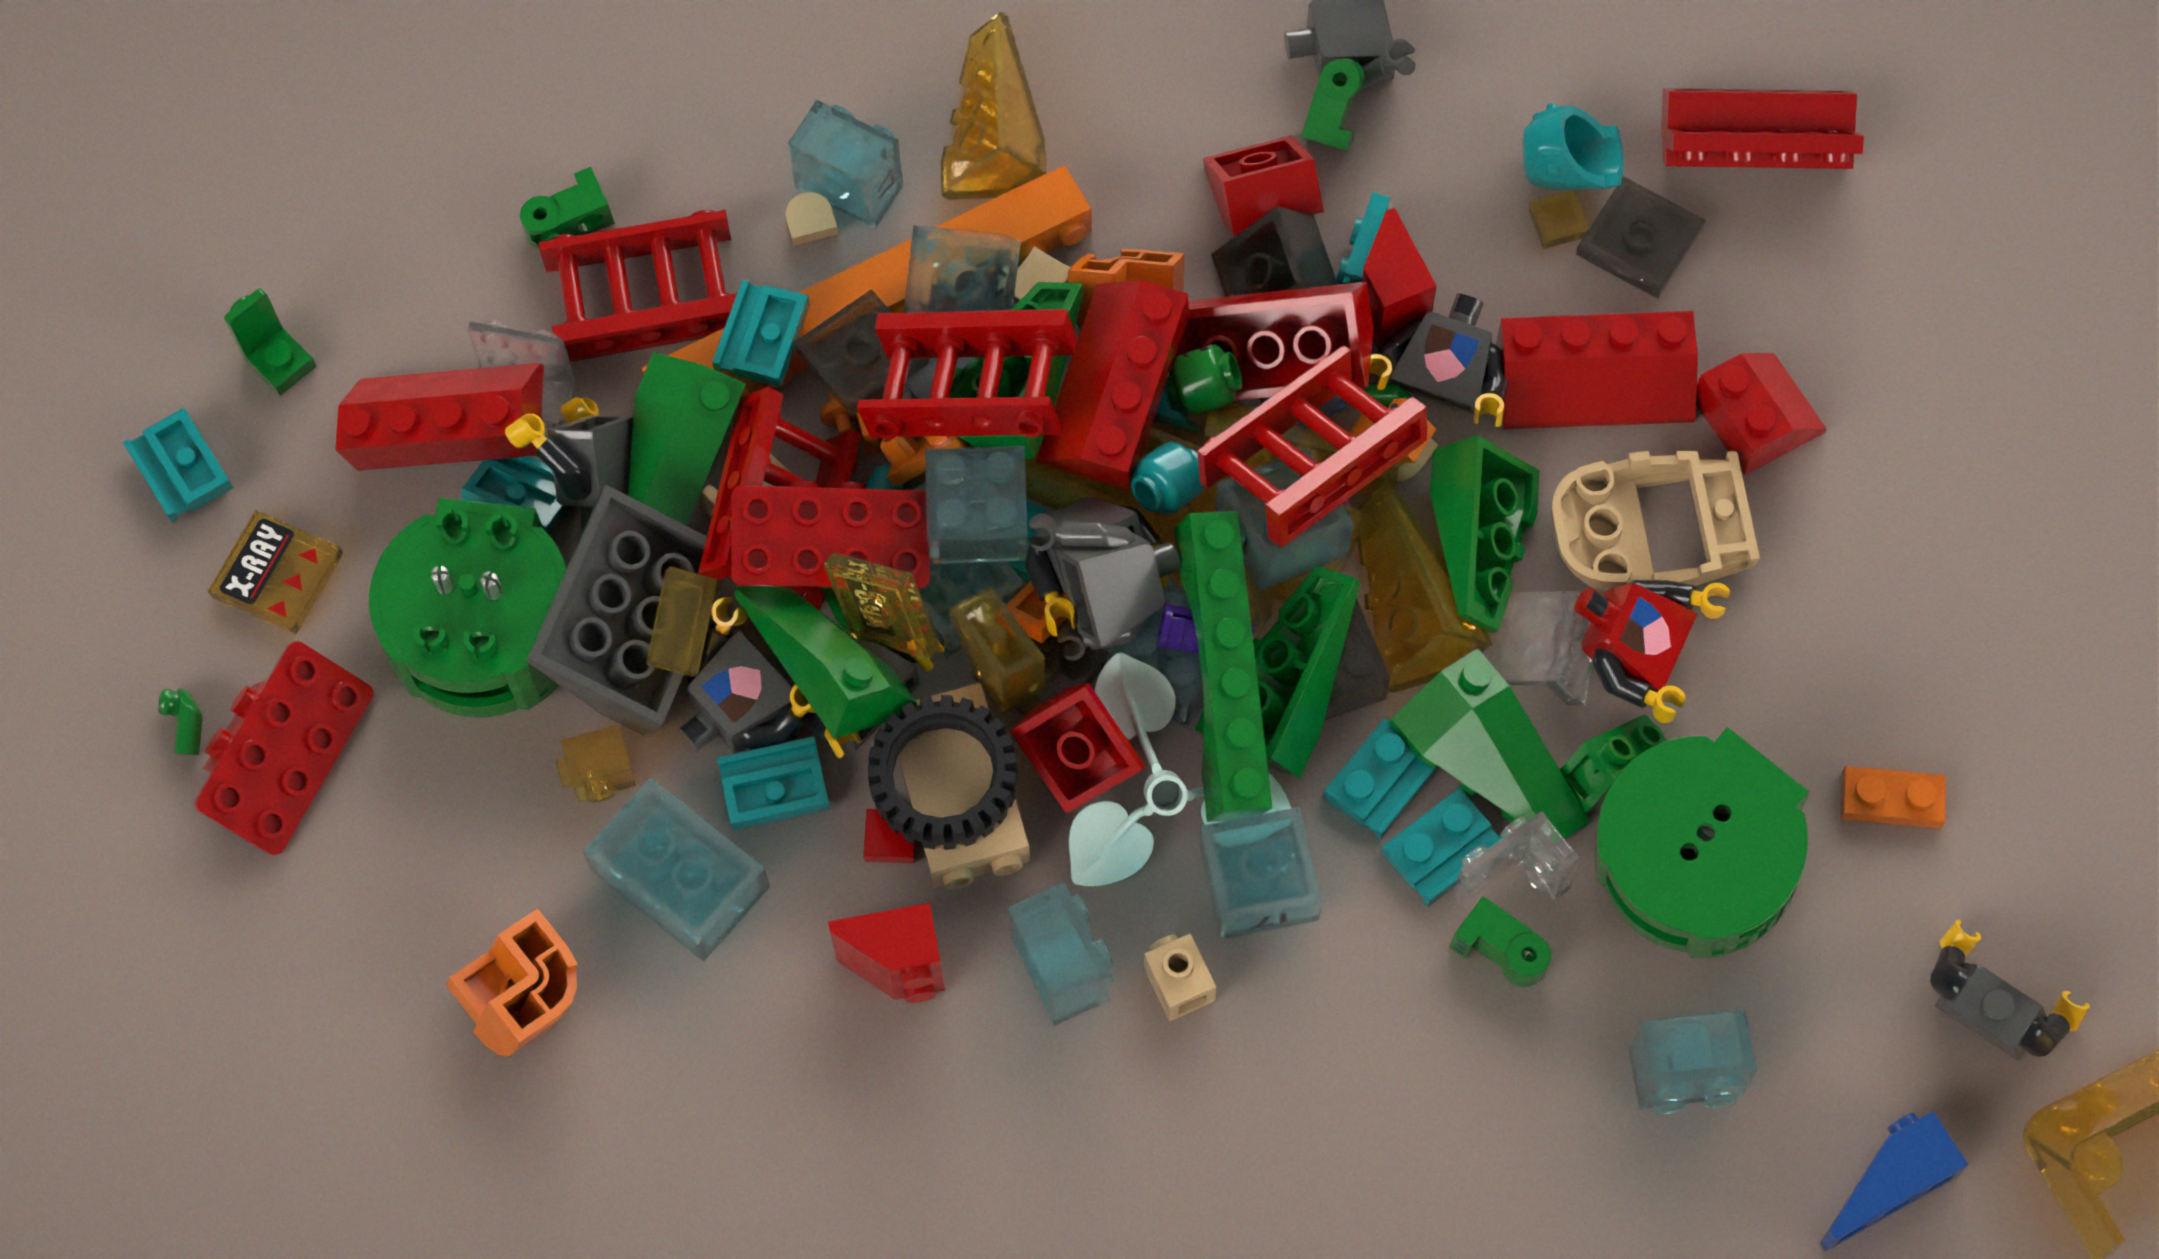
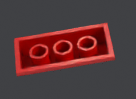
[1036,280,1190,491]
[1174,282,1374,406]
[1496,311,1698,429]
[335,363,544,471]

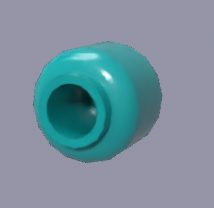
[1131,442,1204,515]

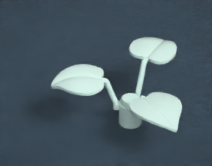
[1068,652,1292,886]

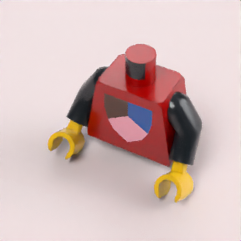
[1574,580,1730,723]

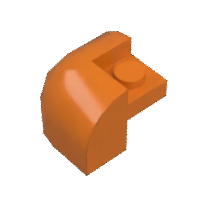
[1068,249,1185,331]
[445,908,578,1057]

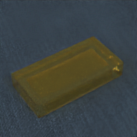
[646,567,717,677]

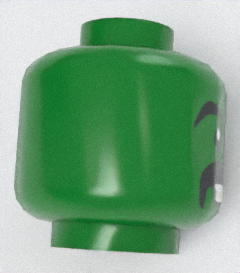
[1167,345,1242,414]

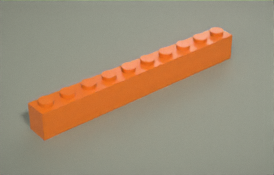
[641,165,1092,408]

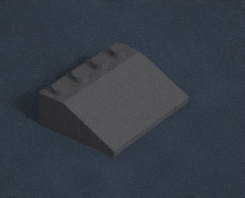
[526,485,725,736]

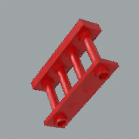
[538,210,737,364]
[857,309,1078,439]
[1197,345,1427,548]
[698,387,861,610]

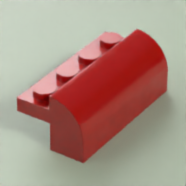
[1661,88,1864,169]

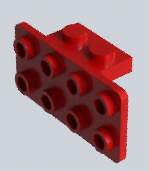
[730,481,930,590]
[194,641,374,855]

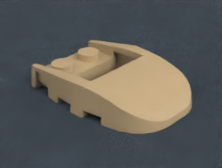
[1552,451,1760,591]

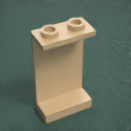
[898,683,1030,889]

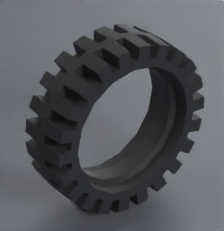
[868,695,1018,850]

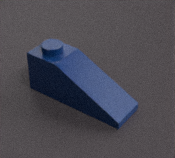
[1821,1111,1968,1251]

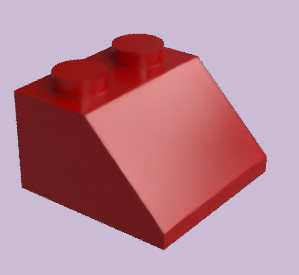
[1203,135,1324,237]
[1362,207,1437,350]
[1696,353,1826,475]
[1010,683,1146,814]
[828,903,945,1003]

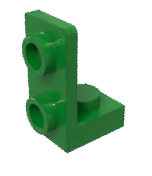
[224,288,317,396]
[1560,715,1668,813]

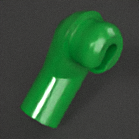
[158,688,203,755]

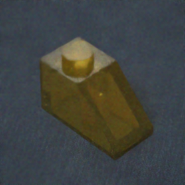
[949,586,1045,712]

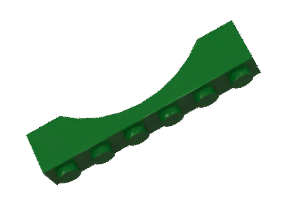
[1174,511,1273,822]

